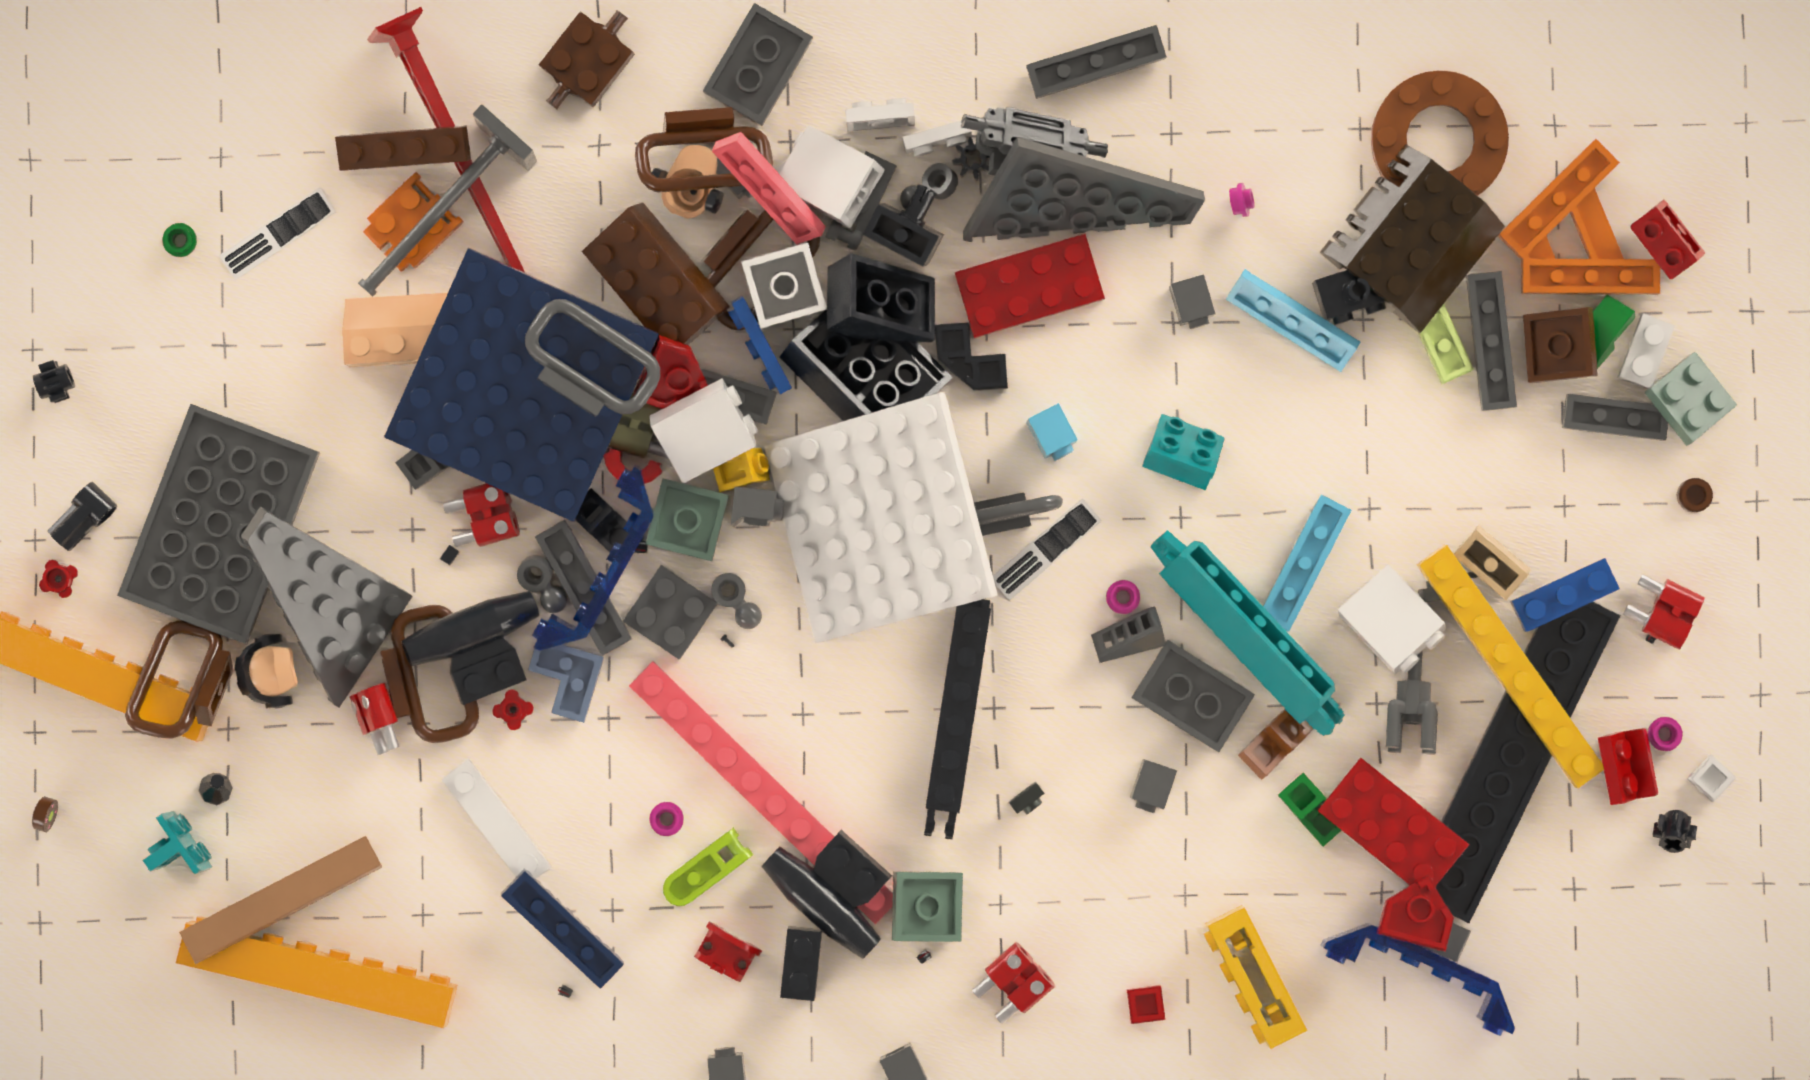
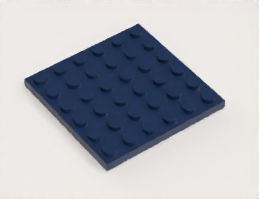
[384,247,659,522]

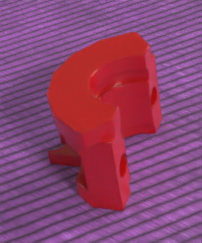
[604,449,663,493]
[694,921,763,982]

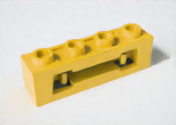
[1204,905,1308,1049]

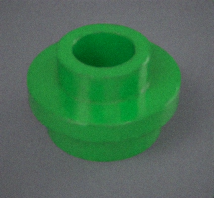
[162,223,197,257]

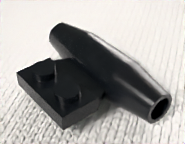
[401,591,540,705]
[761,829,892,959]

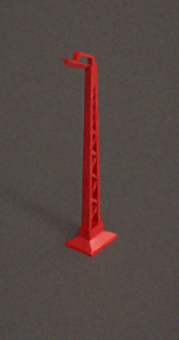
[367,6,525,273]

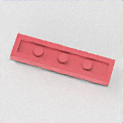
[712,132,826,245]

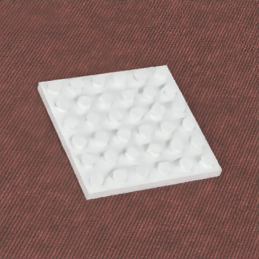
[764,392,997,644]

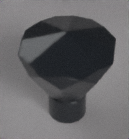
[198,773,233,806]

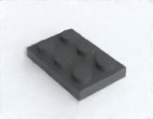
[703,3,813,126]
[1131,640,1255,753]

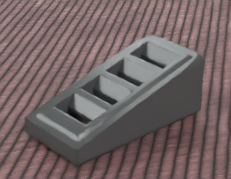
[1091,606,1166,663]

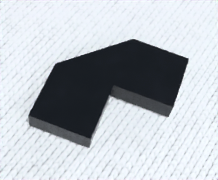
[935,322,1008,391]

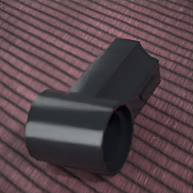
[47,481,118,551]

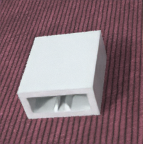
[777,124,885,228]
[649,378,758,484]
[1337,564,1446,675]

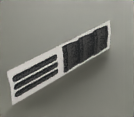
[219,187,337,281]
[992,498,1102,601]

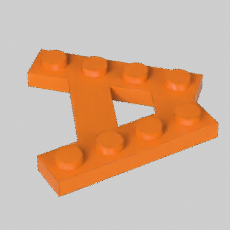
[1498,139,1660,295]

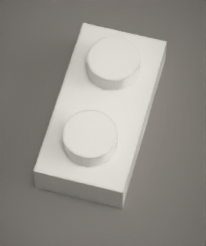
[902,120,972,157]
[1617,313,1675,389]

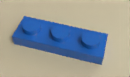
[728,295,792,395]
[1510,558,1620,632]

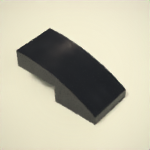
[575,488,644,563]

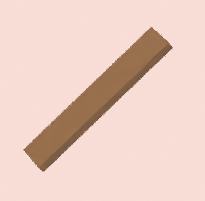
[179,836,382,964]

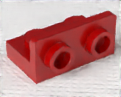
[1630,199,1705,279]
[1598,728,1659,805]

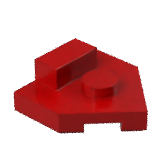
[633,335,708,409]
[1377,875,1454,952]

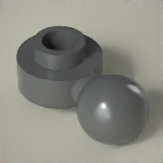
[900,163,958,210]
[517,555,567,613]
[711,573,762,629]

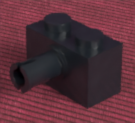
[863,184,945,267]
[1312,270,1387,325]

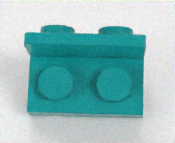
[1142,414,1225,491]
[142,811,212,874]

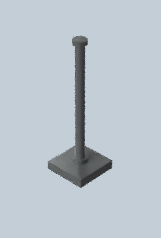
[358,104,537,297]

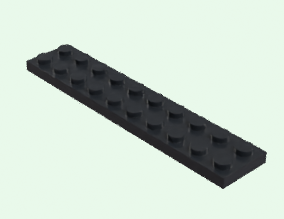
[1409,602,1621,923]

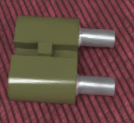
[608,392,669,459]

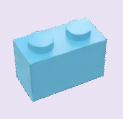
[1026,403,1078,461]

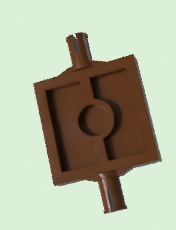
[538,10,635,110]

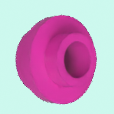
[1229,183,1255,217]
[1106,580,1140,614]
[1647,717,1683,751]
[649,802,684,836]

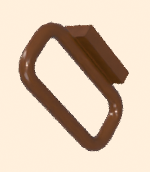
[635,107,774,192]
[701,209,821,331]
[380,605,479,743]
[125,620,234,739]

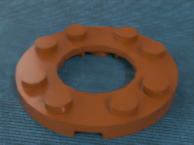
[1371,70,1509,196]

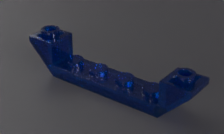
[532,464,654,651]
[1320,923,1515,1036]

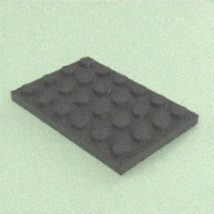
[117,403,320,644]

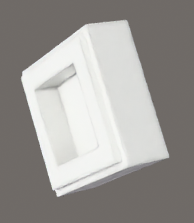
[1687,754,1737,803]

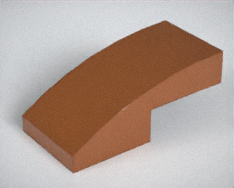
[1238,709,1313,780]

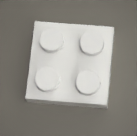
[845,98,915,132]

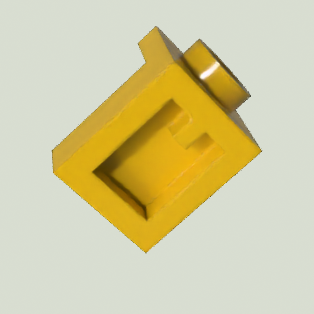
[713,448,770,493]

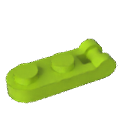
[663,827,754,906]

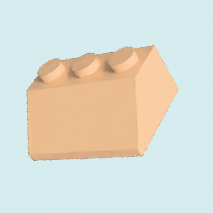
[342,293,448,367]

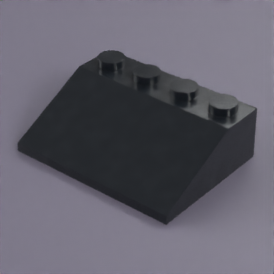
[779,309,953,421]

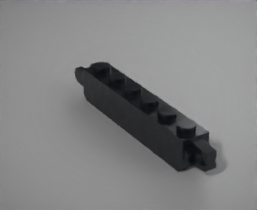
[924,599,991,840]

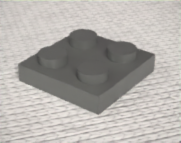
[623,565,718,660]

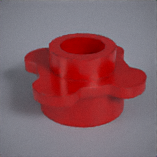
[39,560,78,598]
[492,689,534,730]

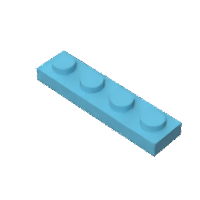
[1226,269,1361,372]
[1263,494,1352,632]

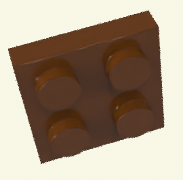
[1523,307,1598,383]

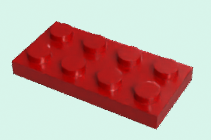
[954,233,1105,339]
[1317,757,1469,886]

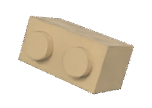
[1454,525,1531,600]

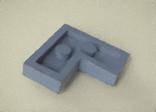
[528,637,604,723]

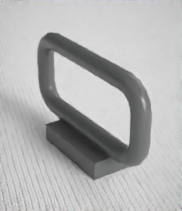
[525,299,660,417]
[974,492,1063,536]

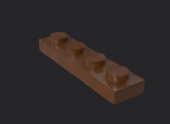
[335,125,471,171]

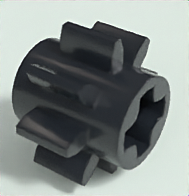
[952,137,990,181]
[33,359,75,404]
[1652,810,1698,853]

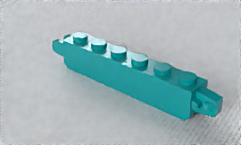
[1150,530,1345,736]

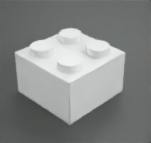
[741,242,827,328]

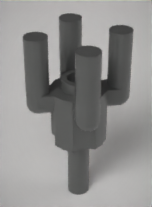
[1385,650,1438,755]

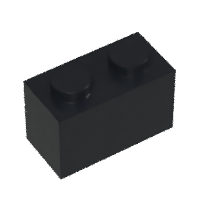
[780,926,822,1001]

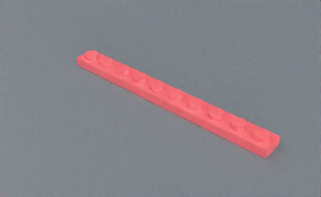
[629,661,893,924]

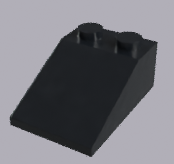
[827,253,935,343]

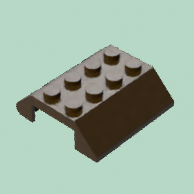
[1320,144,1505,334]

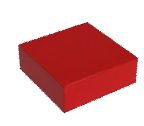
[1126,985,1166,1024]

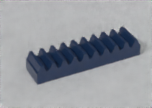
[500,868,624,989]

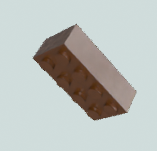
[581,202,731,345]

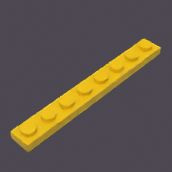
[1417,545,1604,789]

